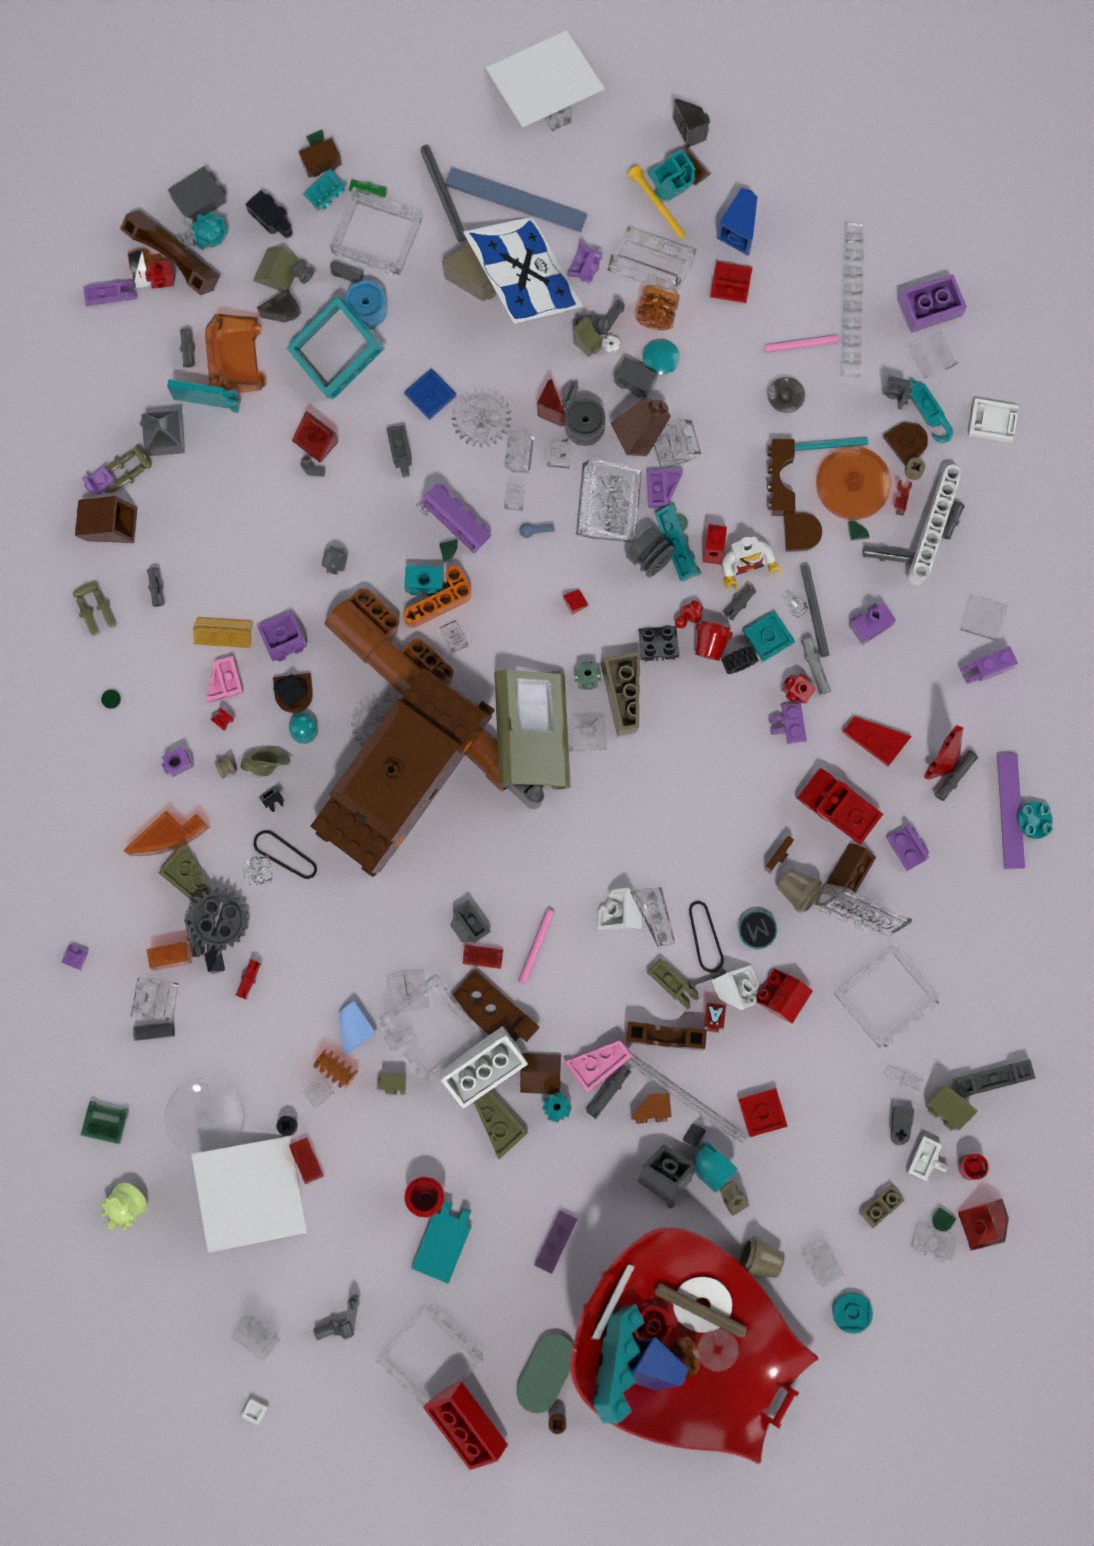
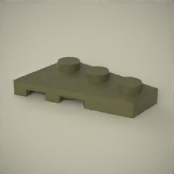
[158,843,211,906]
[474,1091,528,1160]

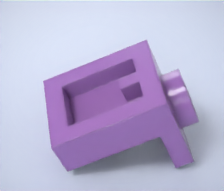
[82,466,116,495]

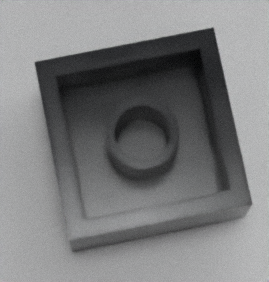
[273,674,307,709]

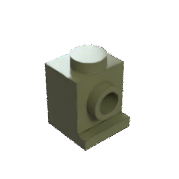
[377,1073,406,1095]

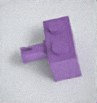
[850,602,896,645]

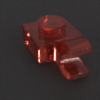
[894,480,912,516]

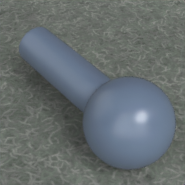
[519,523,555,538]

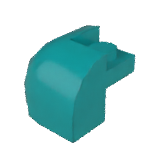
[648,149,696,201]
[693,1142,738,1193]

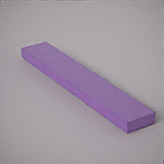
[997,754,1025,869]

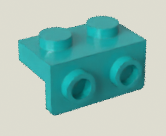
[303,169,347,211]

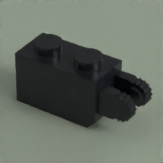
[245,190,293,239]

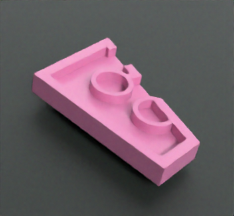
[564,1040,634,1093]

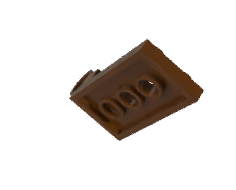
[449,970,540,1042]

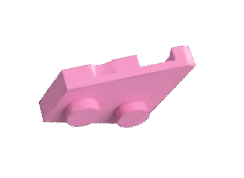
[206,656,243,703]

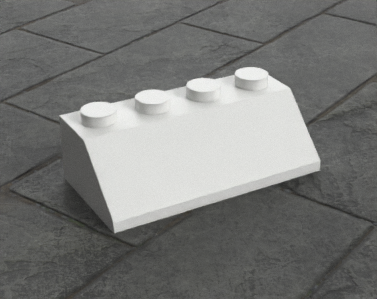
[438,1026,528,1109]

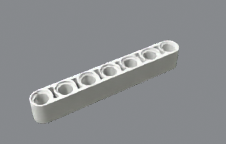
[908,465,962,585]

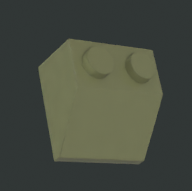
[925,1085,978,1131]

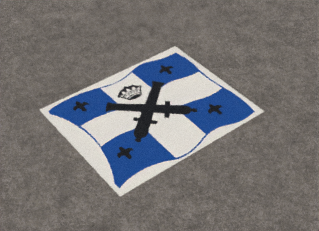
[463,217,583,324]

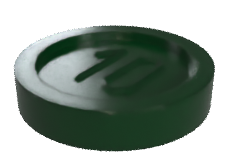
[101,690,121,709]

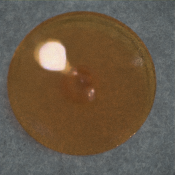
[816,447,892,520]

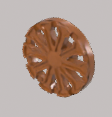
[673,1337,700,1377]

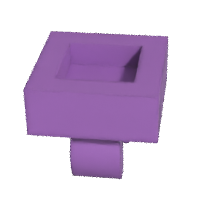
[61,944,89,970]

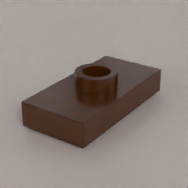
[765,836,794,873]

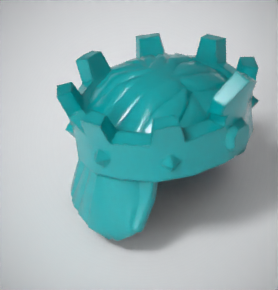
[191,211,228,250]

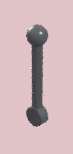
[688,969,726,988]

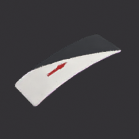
[128,251,150,288]

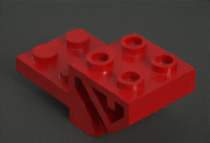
[796,768,884,845]

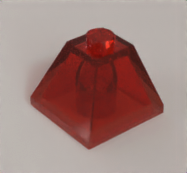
[958,1198,1009,1251]

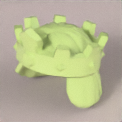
[100,1183,147,1230]

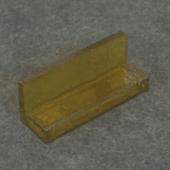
[193,617,253,648]

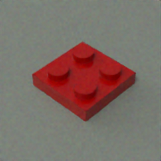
[738,1088,788,1138]

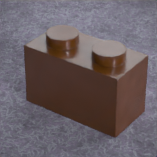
[298,138,342,178]

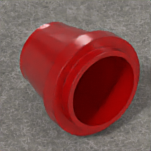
[695,621,733,661]
[404,1177,445,1218]

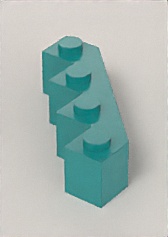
[593,1304,644,1424]

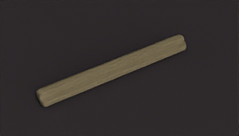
[655,1283,746,1338]

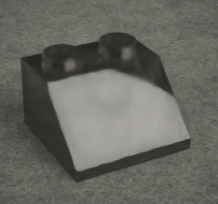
[672,99,710,147]

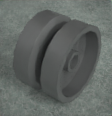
[565,398,606,446]

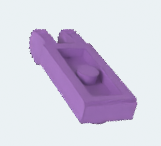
[83,281,137,306]

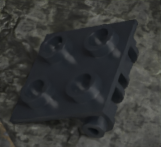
[638,626,679,662]

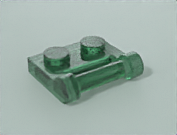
[81,1101,129,1144]

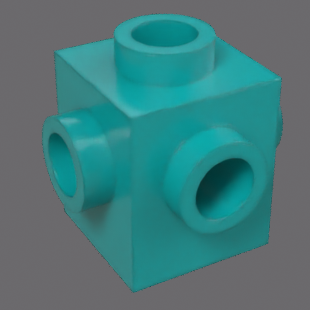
[542,1093,572,1123]

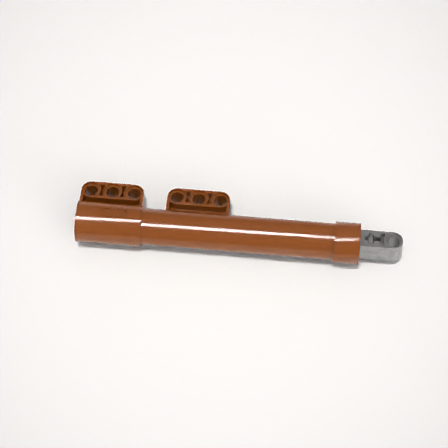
[324,588,544,809]

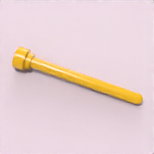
[627,165,685,239]

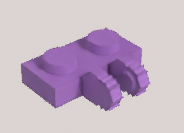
[769,703,807,744]

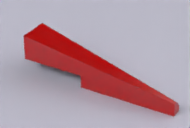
[924,725,964,780]

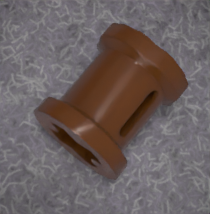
[548,1414,567,1434]

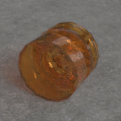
[636,284,680,331]

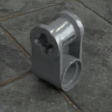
[890,1106,914,1146]

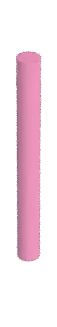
[765,335,839,352]
[518,909,554,984]

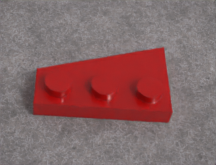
[842,716,912,767]

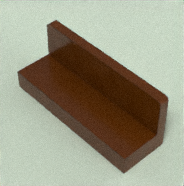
[822,843,876,907]

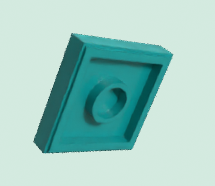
[742,611,795,662]

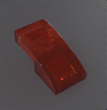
[289,1137,324,1184]

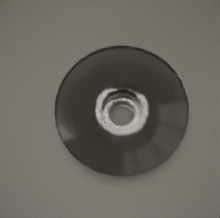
[768,377,805,413]

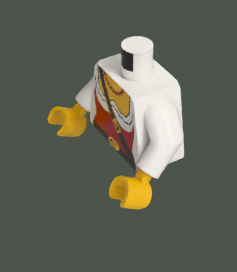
[722,537,781,590]

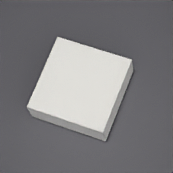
[241,1398,269,1426]

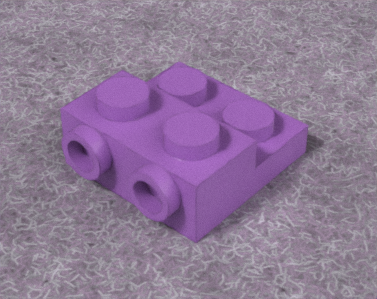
[257,611,307,662]

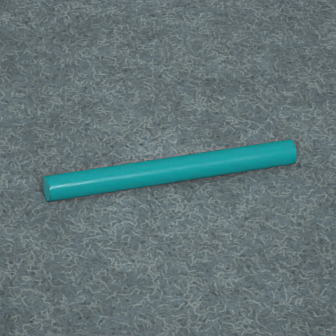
[795,437,868,451]

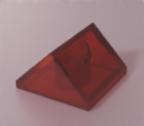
[537,379,565,427]
[292,411,338,462]

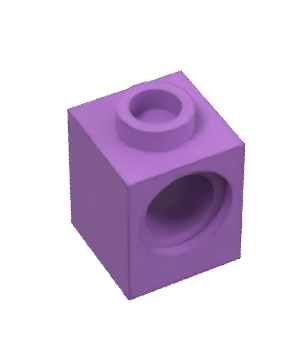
[161,747,194,777]

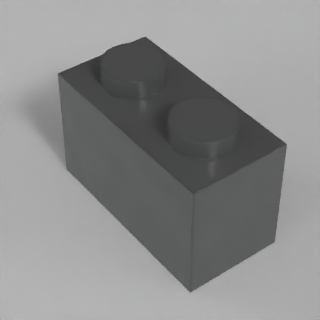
[614,357,657,399]

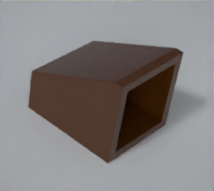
[611,399,671,456]
[75,496,137,543]

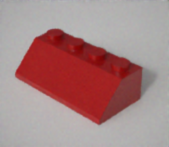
[423,1381,508,1470]

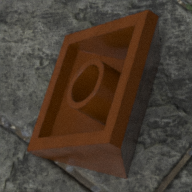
[520,1053,561,1094]

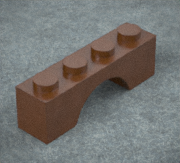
[767,439,795,516]
[626,1021,707,1051]

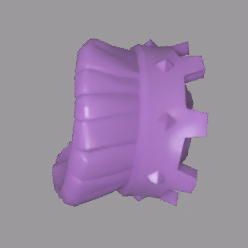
[567,242,603,285]

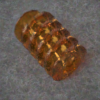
[313,1049,358,1089]

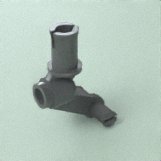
[575,300,625,335]
[313,1294,360,1341]

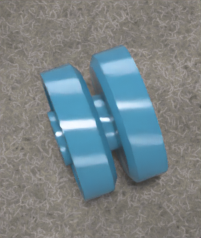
[345,281,387,329]

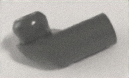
[300,456,325,477]

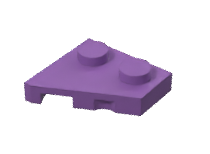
[647,469,683,508]

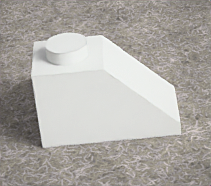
[598,888,642,931]
[712,965,759,1010]

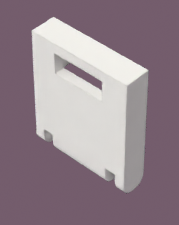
[968,398,1019,443]

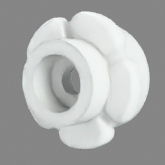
[602,335,620,353]

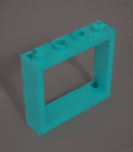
[286,297,385,399]

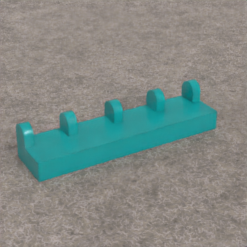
[654,505,701,581]

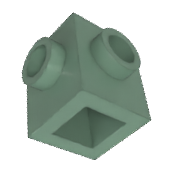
[574,661,601,690]

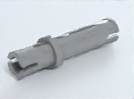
[801,638,831,695]

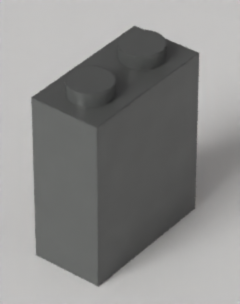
[168,167,227,225]

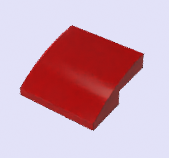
[710,262,753,303]

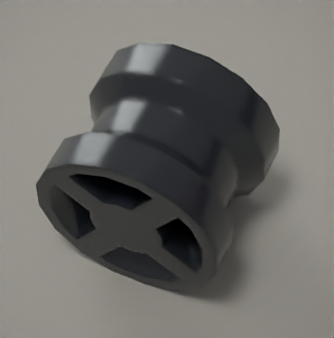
[276,1116,298,1136]

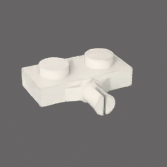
[907,1136,949,1181]

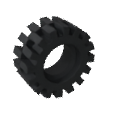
[721,646,759,674]

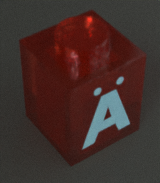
[703,1003,726,1033]

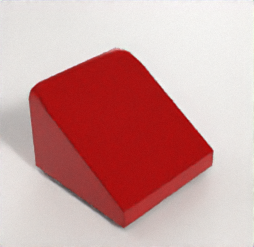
[563,589,589,615]

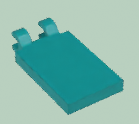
[167,379,241,413]
[411,1201,471,1284]

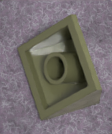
[253,247,301,294]

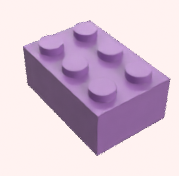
[898,274,967,333]

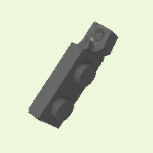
[386,425,412,478]

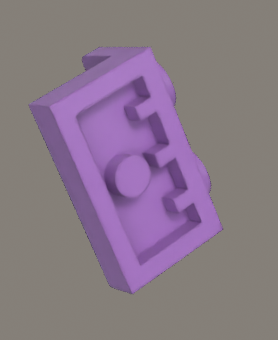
[887,824,929,871]

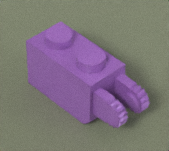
[960,646,1018,684]

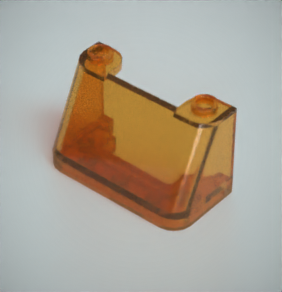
[205,314,266,393]

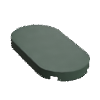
[517,1334,573,1413]

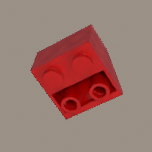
[756,968,813,1024]

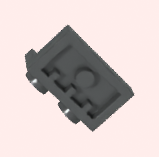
[883,375,913,410]

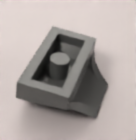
[450,900,491,943]

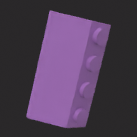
[420,483,492,554]

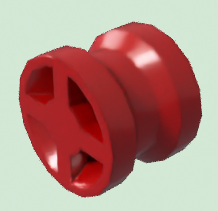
[210,708,234,731]

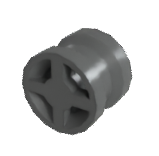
[292,260,315,284]

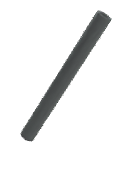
[800,565,830,657]

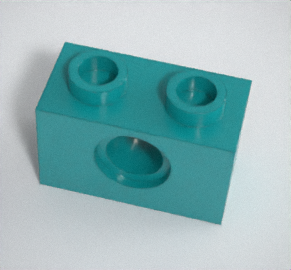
[404,566,444,596]

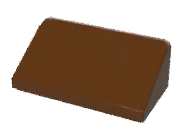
[681,146,711,186]

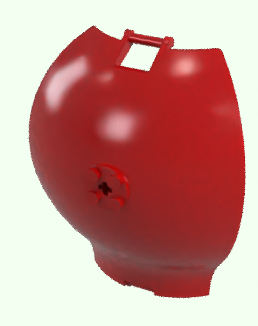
[570,1227,818,1464]

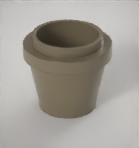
[778,868,823,913]
[740,1236,785,1278]

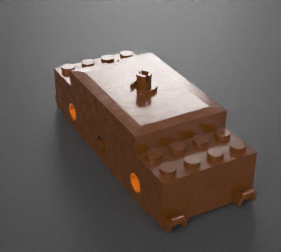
[310,666,495,877]

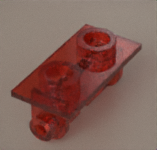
[463,945,504,969]

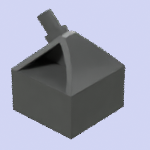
[140,410,185,457]
[638,1144,697,1209]

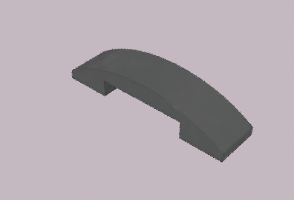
[953,1059,1036,1098]

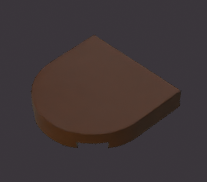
[883,422,928,466]
[783,513,822,552]
[273,673,313,713]

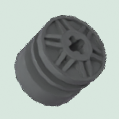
[625,527,676,578]

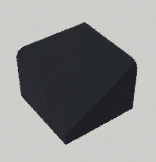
[204,950,225,974]

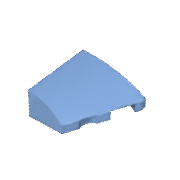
[339,1001,376,1055]

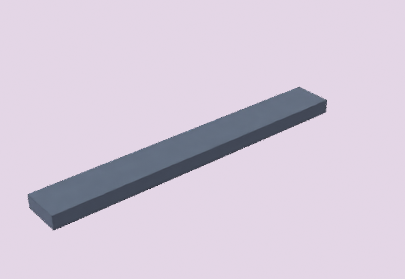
[445,168,587,233]

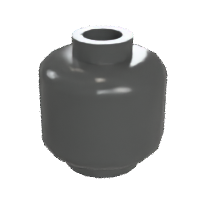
[322,546,348,575]

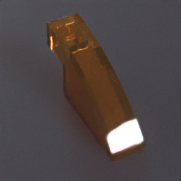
[123,811,210,856]

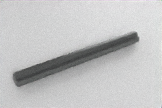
[420,145,467,242]

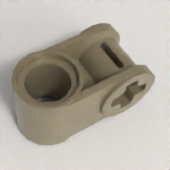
[720,1181,750,1216]

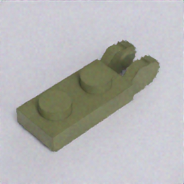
[647,959,699,1010]

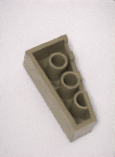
[601,651,641,736]

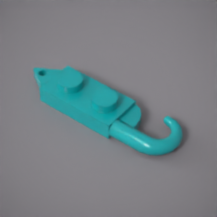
[910,379,953,443]

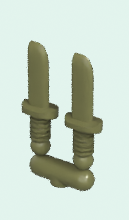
[106,446,151,492]
[73,582,116,636]

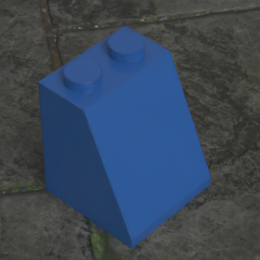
[717,187,758,256]
[627,1337,689,1390]

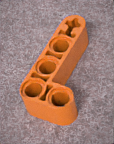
[403,565,472,628]

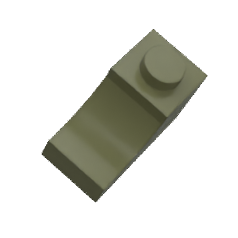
[573,316,602,357]

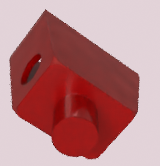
[703,524,727,565]

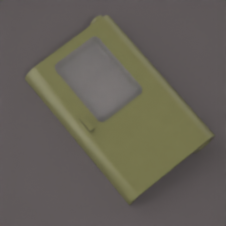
[494,670,571,790]

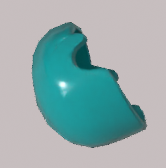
[289,713,318,744]

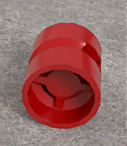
[958,1154,989,1180]

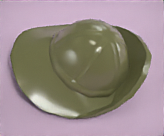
[240,746,291,777]

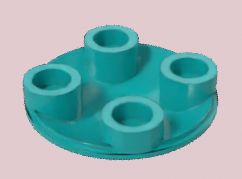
[643,339,680,375]
[1018,801,1053,839]

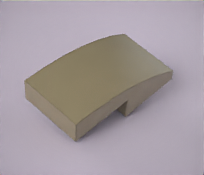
[859,1185,905,1229]

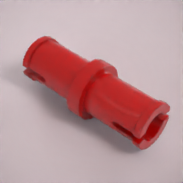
[235,959,262,1000]

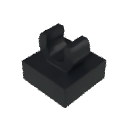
[259,787,283,812]

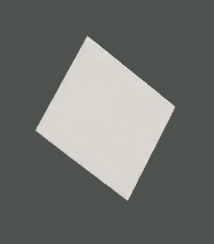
[485,30,605,128]
[191,1136,307,1253]

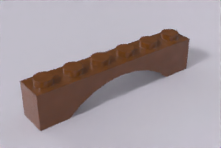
[120,210,220,295]

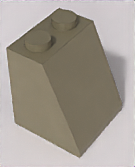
[442,244,497,301]

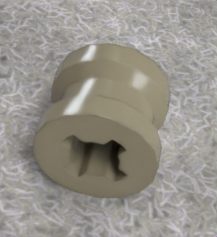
[905,458,926,480]
[214,755,236,779]

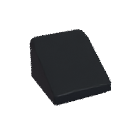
[683,1124,706,1148]

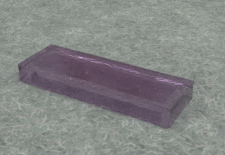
[534,1210,578,1274]

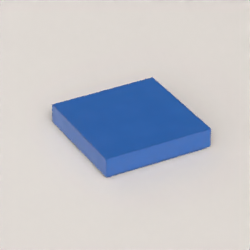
[404,369,457,420]

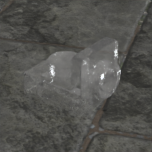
[176,217,196,249]

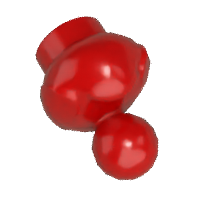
[675,600,704,629]

